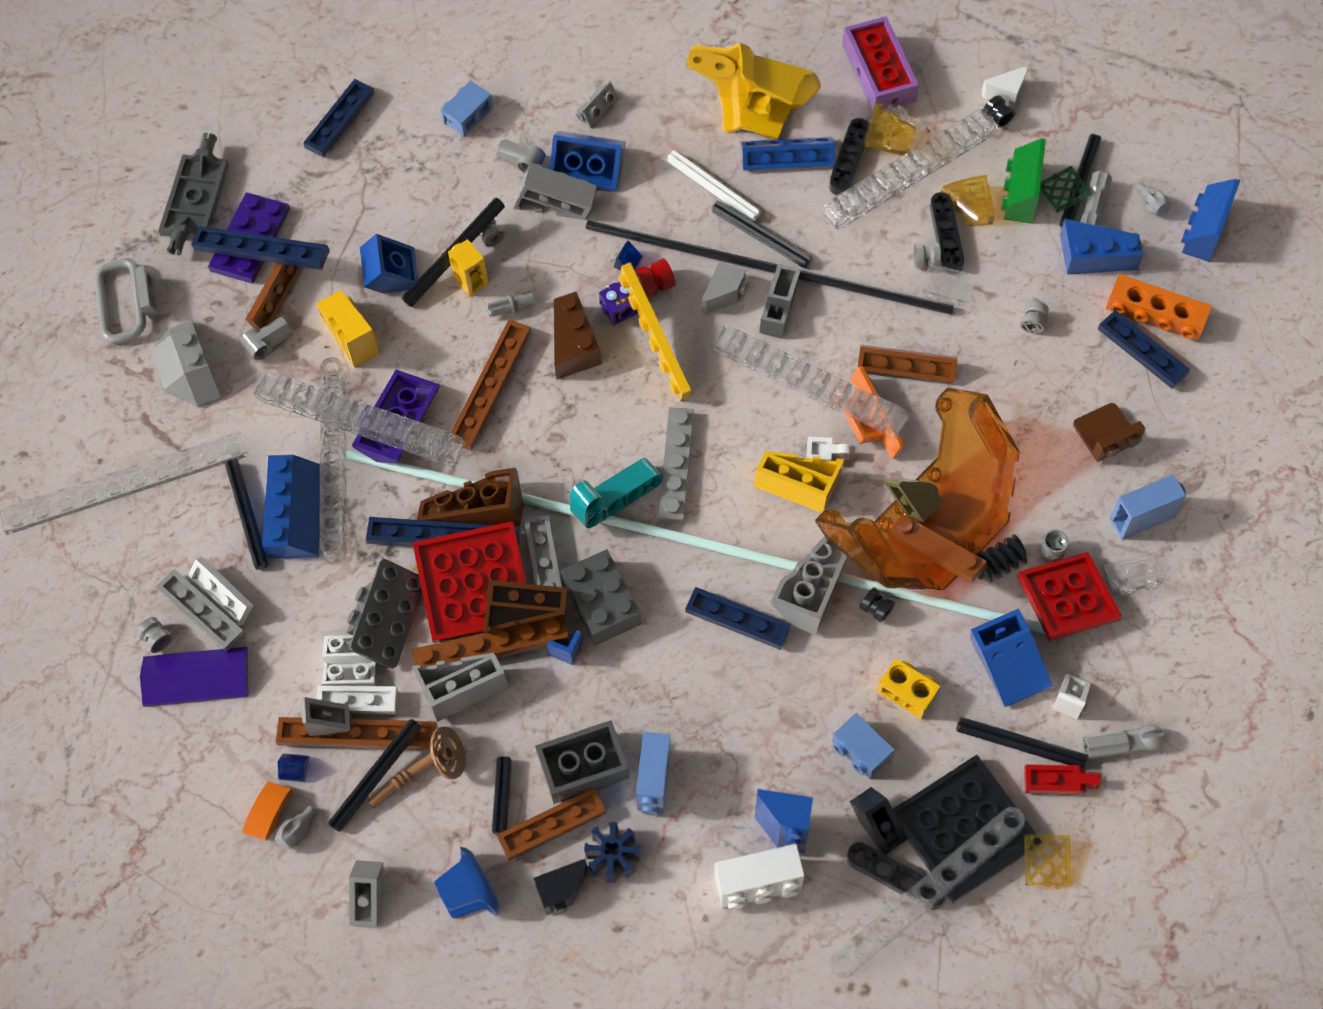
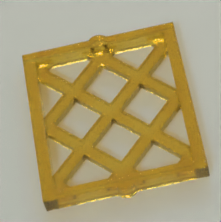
[1025,834,1071,887]

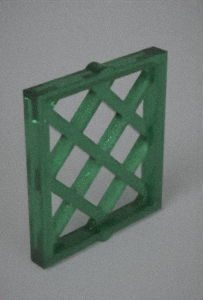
[1040,166,1092,213]

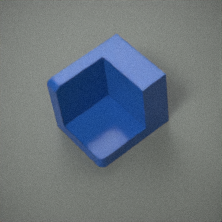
[547,631,583,665]

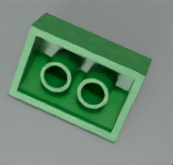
[1001,138,1046,224]

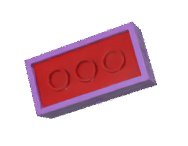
[843,16,919,114]

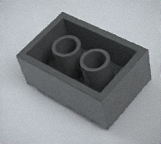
[561,549,641,645]
[535,720,630,804]

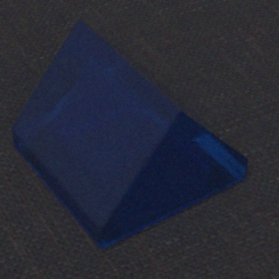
[614,241,643,270]
[277,753,310,782]

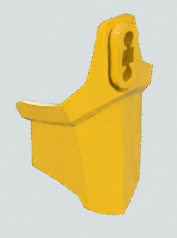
[686,43,821,140]

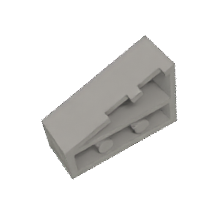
[513,163,597,220]

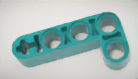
[570,458,663,529]

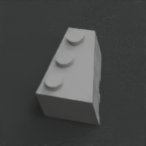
[412,653,509,722]

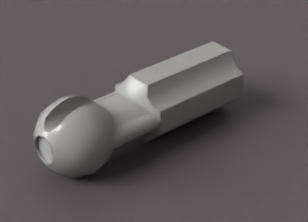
[1082,724,1165,760]

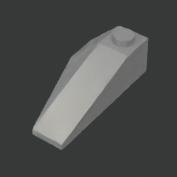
[771,531,854,635]

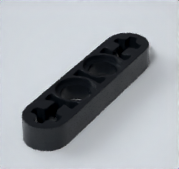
[829,118,870,196]
[930,192,964,275]
[846,842,946,910]

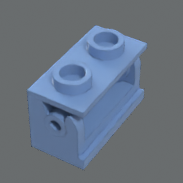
[441,80,493,137]
[832,713,895,779]

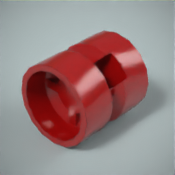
[634,258,676,298]

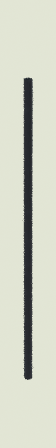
[586,220,954,315]

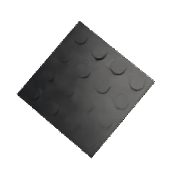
[892,755,1042,903]

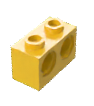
[448,239,489,296]
[877,658,941,720]

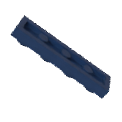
[303,79,374,157]
[1098,310,1190,389]
[685,587,791,650]

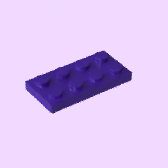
[208,192,290,284]

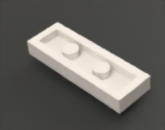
[186,557,253,626]
[317,686,398,715]

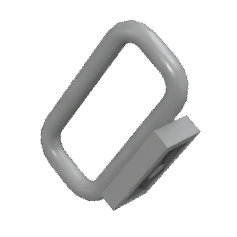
[94,258,159,344]

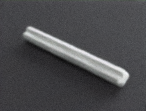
[668,150,761,222]

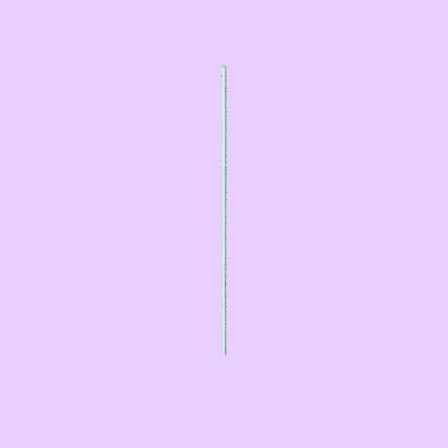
[346,450,1045,634]

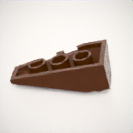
[417,467,524,526]

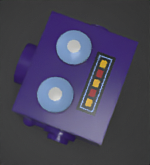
[599,282,639,326]

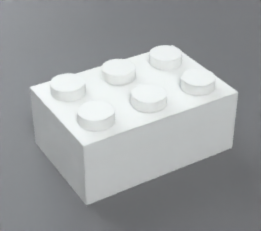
[714,844,804,910]

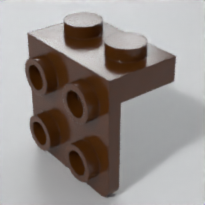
[1073,403,1146,462]

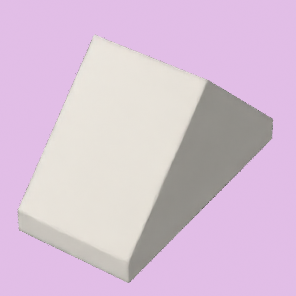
[981,66,1027,108]
[1052,673,1091,719]

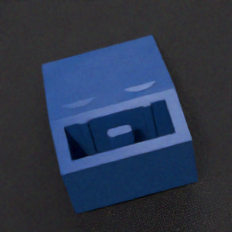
[970,608,1053,707]

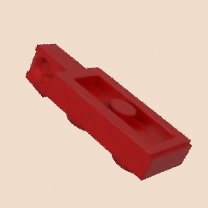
[1024,764,1101,795]

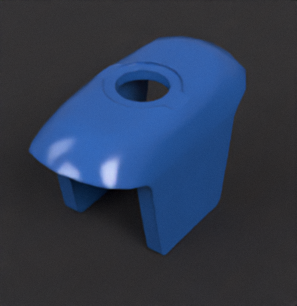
[434,846,499,919]

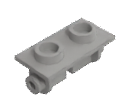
[575,81,619,128]

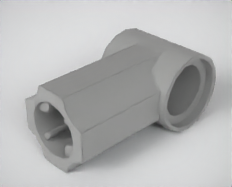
[496,139,546,174]
[241,317,293,361]

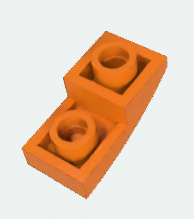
[242,781,292,841]

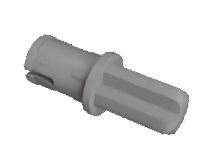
[487,291,535,317]

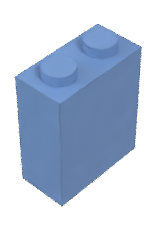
[1110,475,1186,539]
[636,732,671,815]

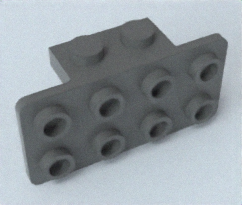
[347,559,422,669]

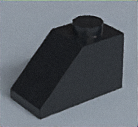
[849,787,907,855]
[533,858,588,916]

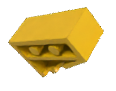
[316,290,380,368]
[753,451,845,514]

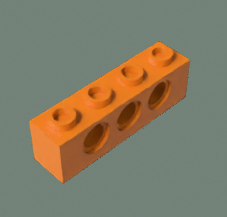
[1106,274,1212,341]

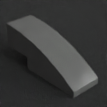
[759,264,801,338]

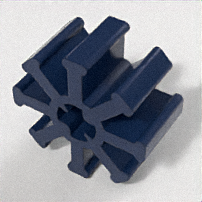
[584,822,640,883]

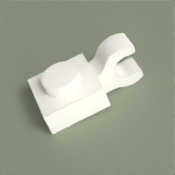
[806,436,850,461]

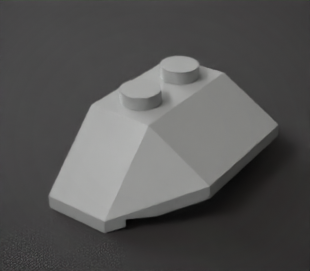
[151,320,221,407]

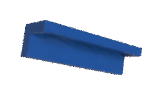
[741,137,835,170]

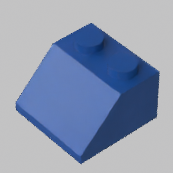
[359,234,418,294]

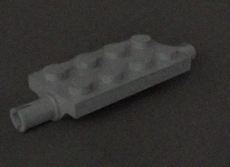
[158,133,229,256]

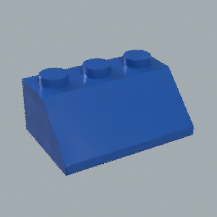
[550,131,626,191]
[1181,179,1240,262]
[755,789,813,853]

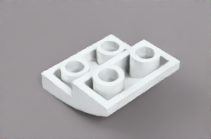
[322,635,377,686]

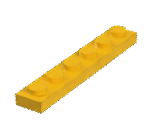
[618,263,691,401]

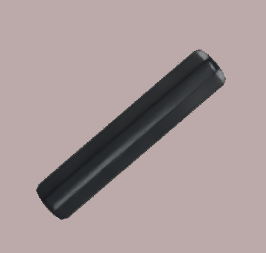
[492,756,512,835]

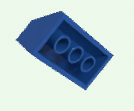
[262,455,323,559]

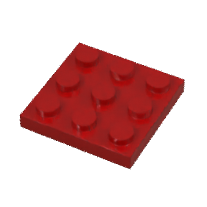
[1017,552,1122,641]

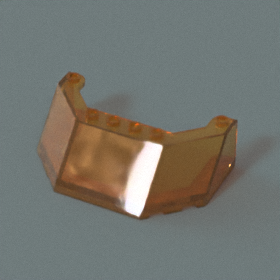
[814,387,1020,590]

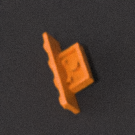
[839,366,904,459]

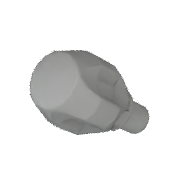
[1135,182,1170,216]
[275,806,317,850]

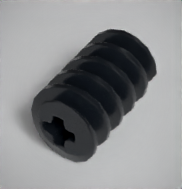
[977,534,1028,583]

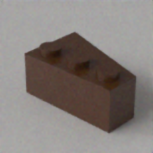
[554,292,602,379]
[483,580,568,633]

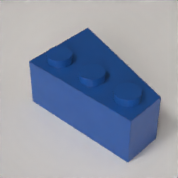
[1060,219,1143,274]

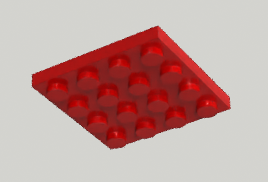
[412,521,526,643]

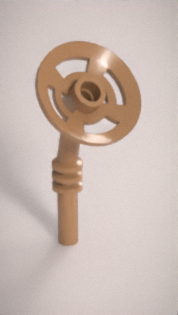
[367,726,466,808]

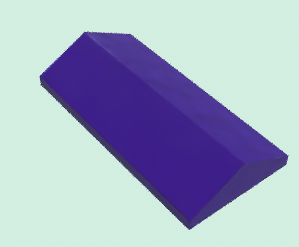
[352,369,440,463]
[140,647,248,707]

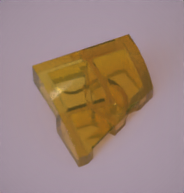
[864,101,916,157]
[941,175,995,227]

